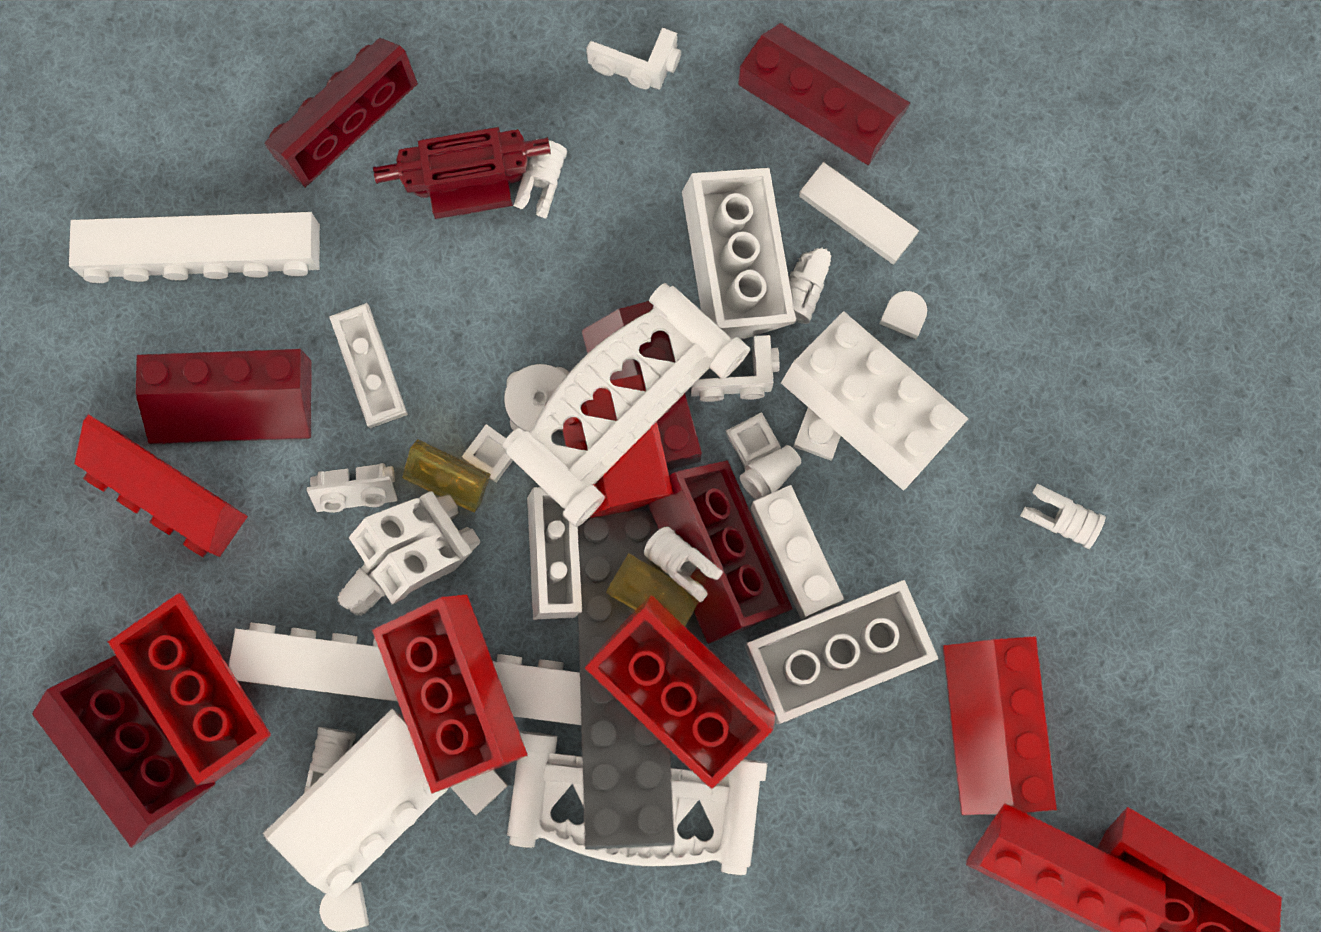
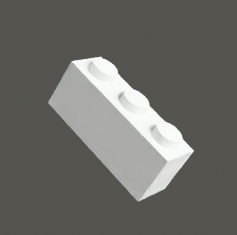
[751,485,844,620]
[527,487,582,620]

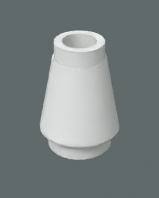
[740,445,802,500]

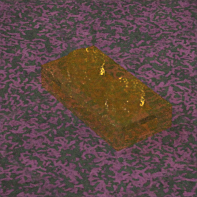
[402,439,491,513]
[606,553,699,626]

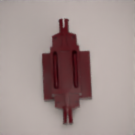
[373,127,551,219]

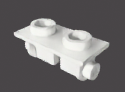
[307,463,398,513]

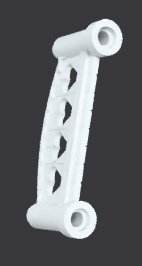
[502,283,750,527]
[507,731,768,875]

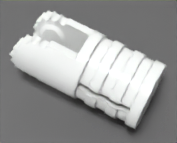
[514,139,567,218]
[789,247,831,324]
[1020,484,1106,549]
[644,527,723,602]
[338,562,386,616]
[304,727,356,793]

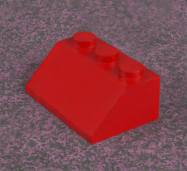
[562,374,673,518]

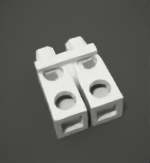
[349,491,480,605]

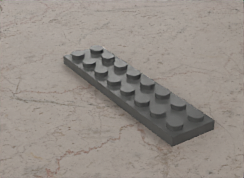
[578,511,675,850]

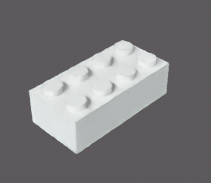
[781,311,968,491]
[745,580,938,725]

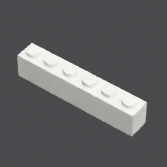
[69,212,320,283]

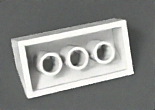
[682,168,796,339]
[263,709,448,899]

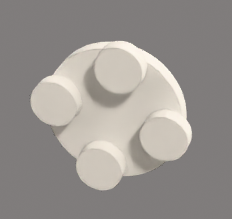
[504,364,569,432]

